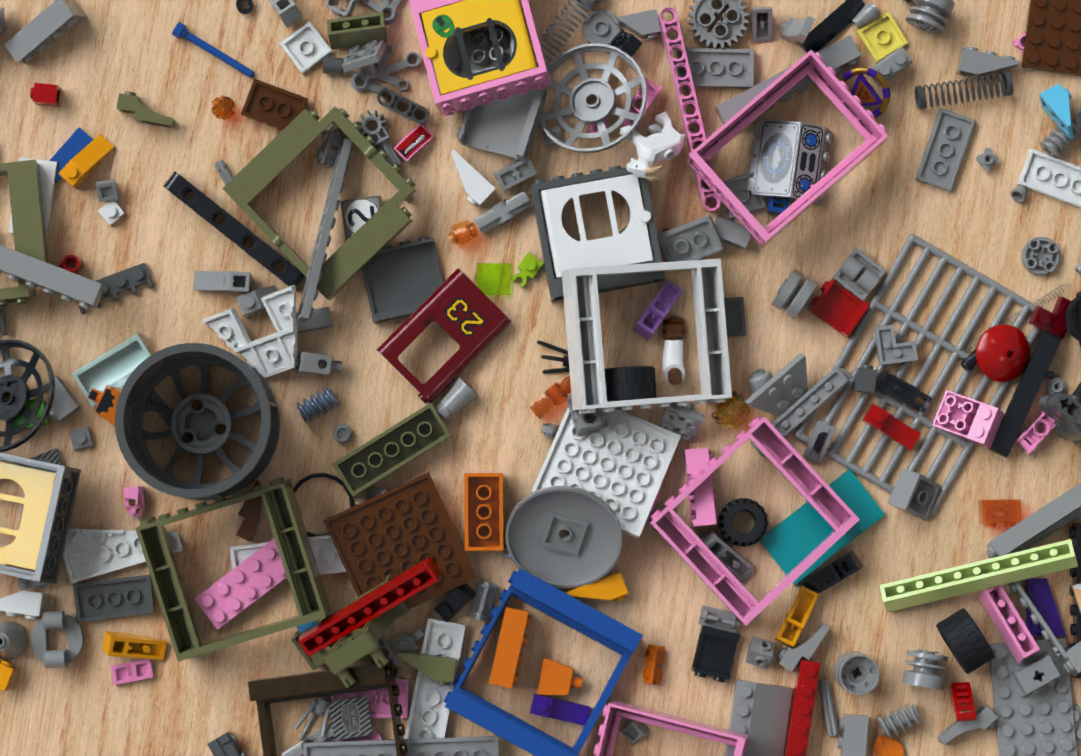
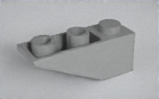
[956,47,1020,78]
[194,271,252,294]

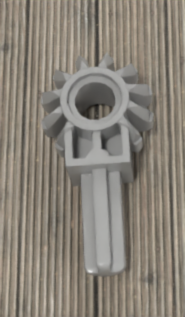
[357,110,401,166]

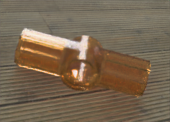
[529,373,571,419]

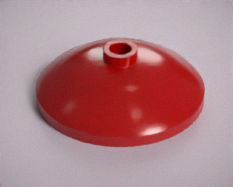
[976,324,1030,382]

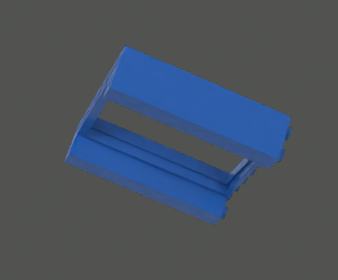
[443,568,643,756]

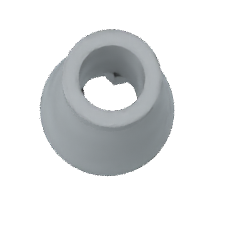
[852,2,881,29]

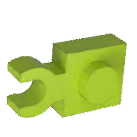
[512,252,544,288]

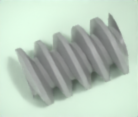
[1039,119,1081,157]
[876,703,920,738]

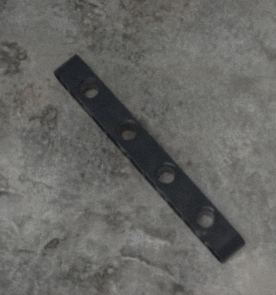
[163,171,306,290]

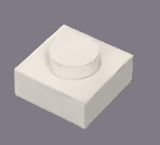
[98,200,125,226]

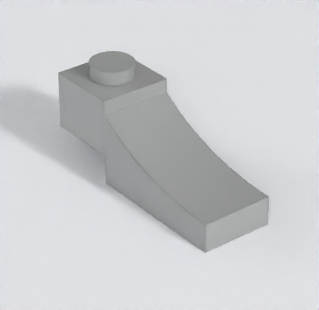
[780,16,815,44]
[777,623,830,672]
[937,705,998,745]

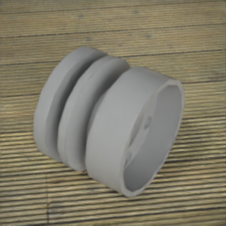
[905,0,955,35]
[902,649,948,690]
[834,651,880,695]

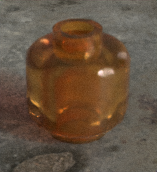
[449,220,479,248]

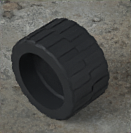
[604,366,657,402]
[936,608,995,674]

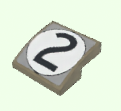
[340,196,382,239]

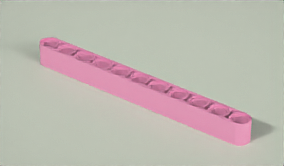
[658,7,721,212]

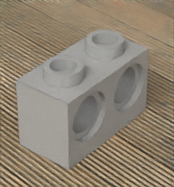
[566,393,604,436]

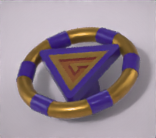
[839,67,891,119]

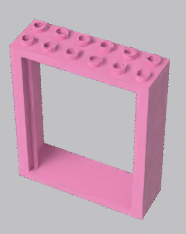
[593,700,749,756]

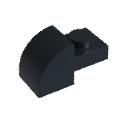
[434,583,476,622]

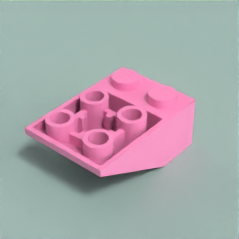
[932,390,1005,449]

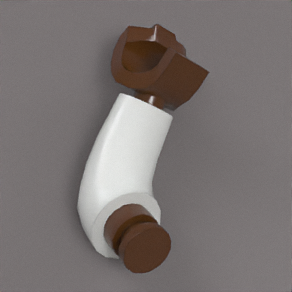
[662,316,685,385]

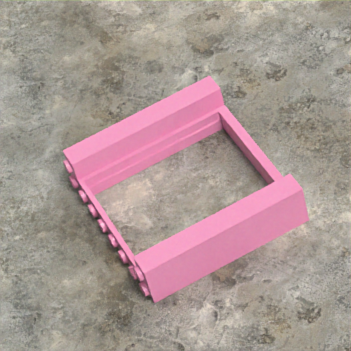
[648,417,860,626]

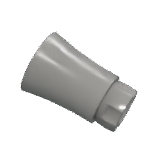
[436,377,479,421]

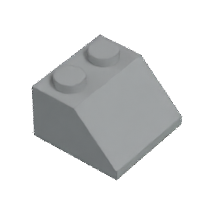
[888,468,941,521]

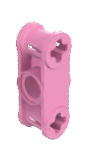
[622,77,663,131]
[1015,411,1056,455]

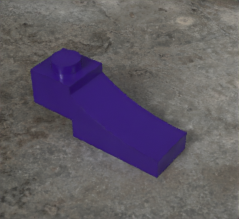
[530,693,590,725]

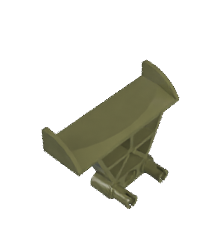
[292,574,410,688]

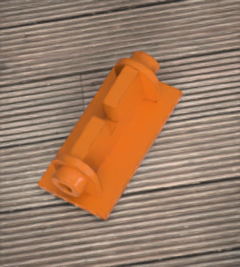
[642,644,666,685]

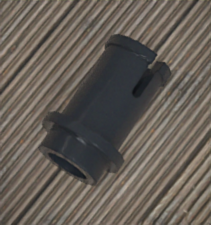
[960,348,977,372]

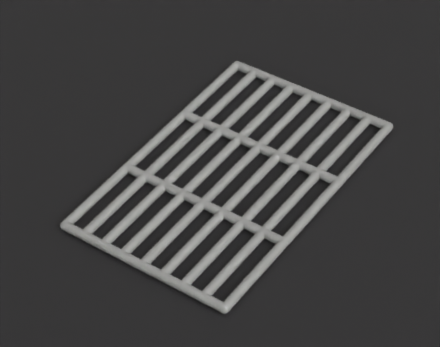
[794,234,1040,517]

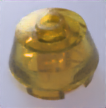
[712,391,750,430]

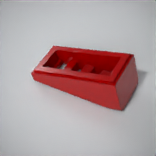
[950,682,976,722]

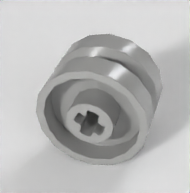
[772,269,817,319]

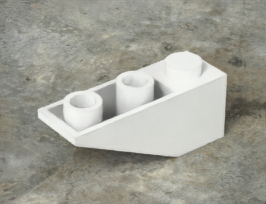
[0,590,46,620]

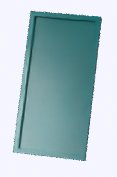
[759,469,885,585]

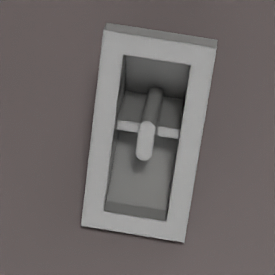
[750,7,772,42]

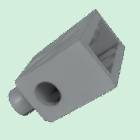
[296,352,342,376]

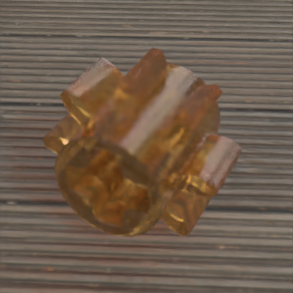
[211,95,235,120]

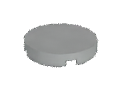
[582,9,620,45]

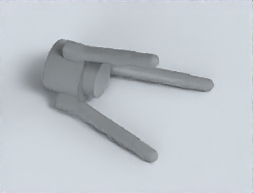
[294,697,330,740]

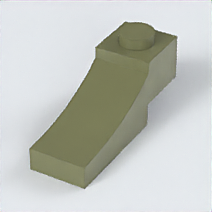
[117,91,175,128]

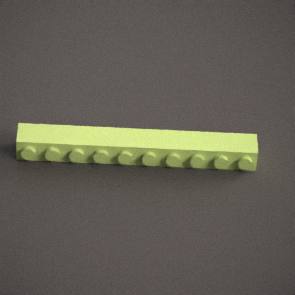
[880,539,1078,612]

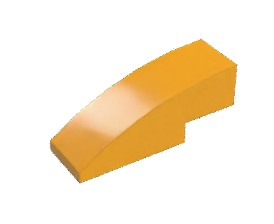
[774,586,819,648]

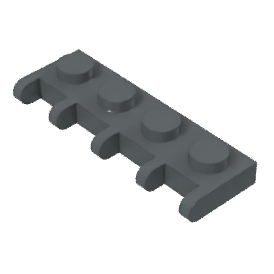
[77,263,154,315]

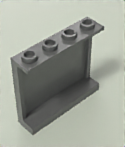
[362,236,443,324]

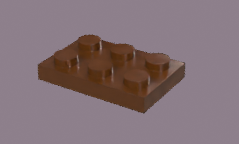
[241,79,308,130]

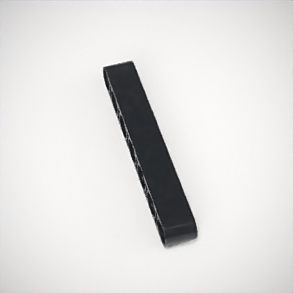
[989,330,1062,458]

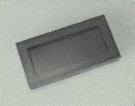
[724,297,746,337]

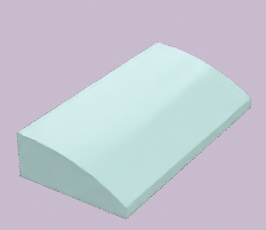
[72,333,151,407]

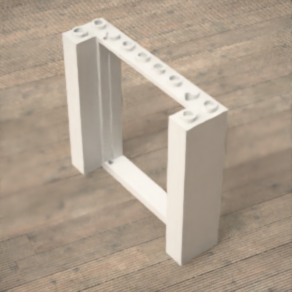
[562,259,732,414]

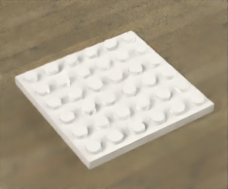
[531,407,681,539]

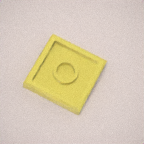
[856,11,909,63]

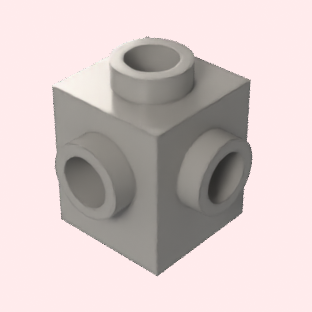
[745,636,777,669]

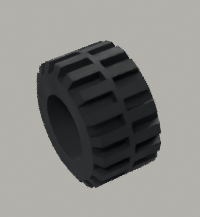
[718,498,768,547]

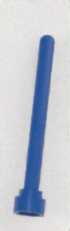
[172,22,255,78]

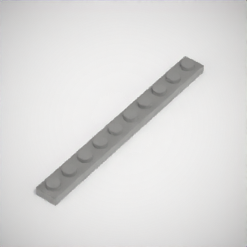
[296,138,353,323]

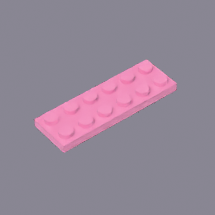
[194,538,287,630]

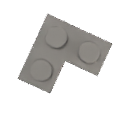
[874,325,918,366]

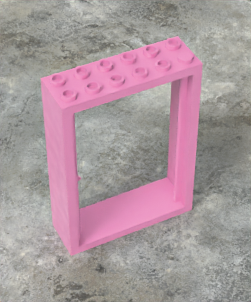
[687,50,888,248]

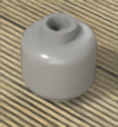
[748,368,773,394]

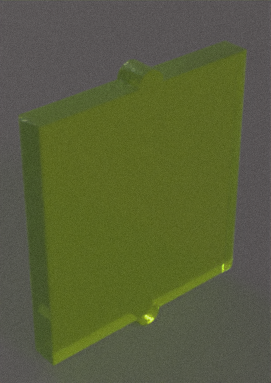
[475,263,512,295]

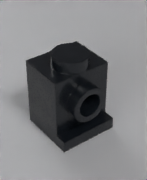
[609,29,643,57]

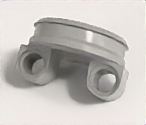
[30,611,84,669]

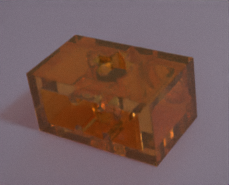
[979,499,1021,527]

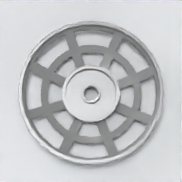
[539,43,647,153]

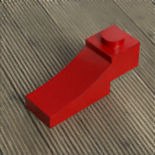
[862,404,921,451]

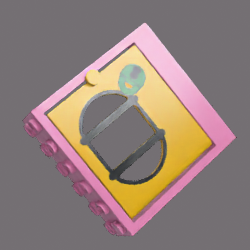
[409,0,552,116]

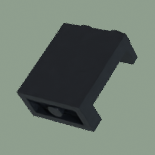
[691,625,740,682]

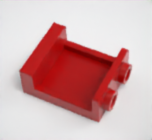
[809,278,870,337]

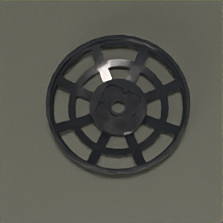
[0,339,55,452]

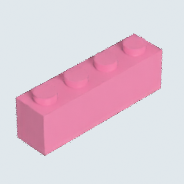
[978,585,1040,663]

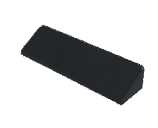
[798,0,865,53]

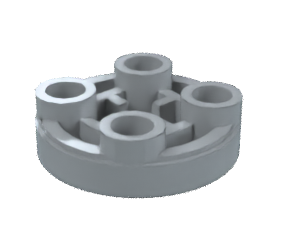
[1021,237,1060,275]

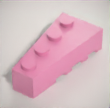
[684,448,718,527]

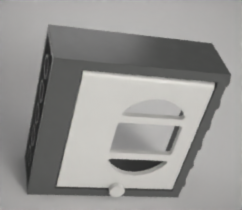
[530,166,665,302]

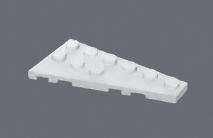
[63,528,183,584]

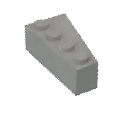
[4,0,87,64]

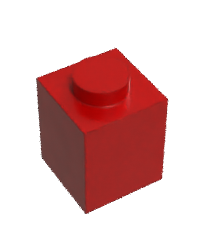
[30,82,61,107]

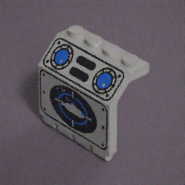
[746,119,833,206]

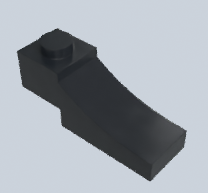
[800,550,863,594]

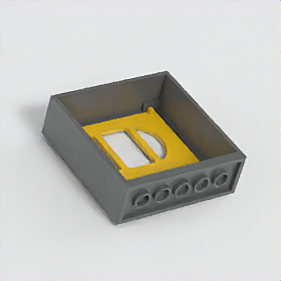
[0,453,81,584]

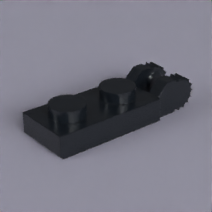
[876,371,932,413]

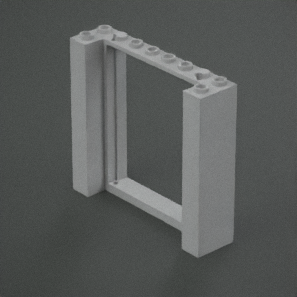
[986,483,1081,676]

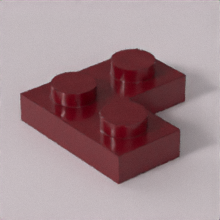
[1028,296,1071,339]

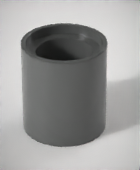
[323,56,344,75]

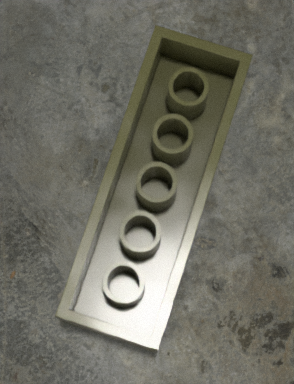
[333,403,452,497]

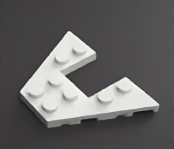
[202,285,298,378]

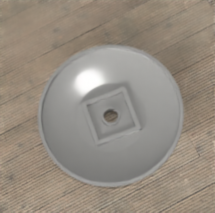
[505,486,623,588]

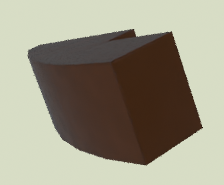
[236,480,262,542]

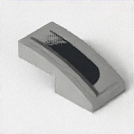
[803,420,836,463]

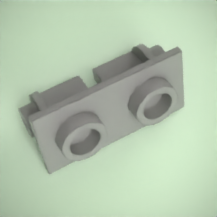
[316,127,342,167]
[469,580,498,622]
[698,606,739,633]

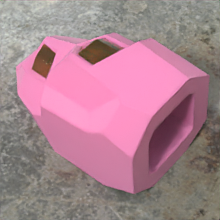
[124,486,146,517]

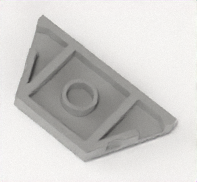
[745,353,808,416]

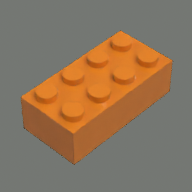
[464,473,504,551]
[489,606,532,689]

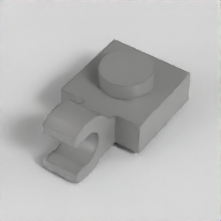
[391,628,425,653]

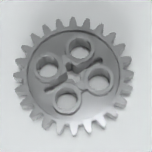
[688,0,749,49]

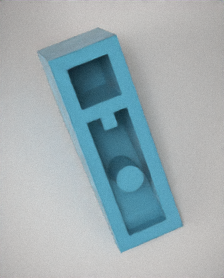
[1039,84,1074,140]

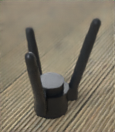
[537,340,570,374]

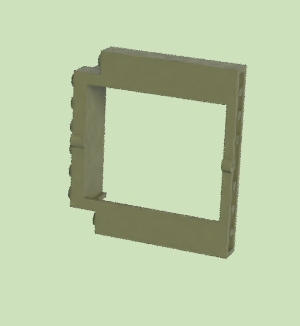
[222,107,416,300]
[0,159,49,307]

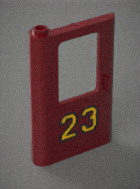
[377,268,512,404]

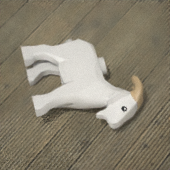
[620,112,686,181]

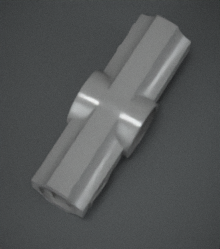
[474,191,532,234]
[281,723,334,756]

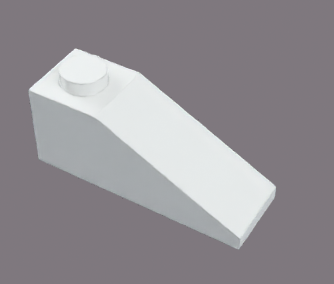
[451,150,496,207]

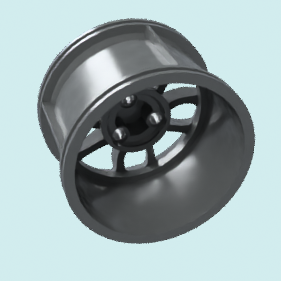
[115,343,280,500]

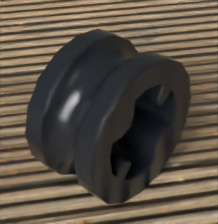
[236,0,253,14]

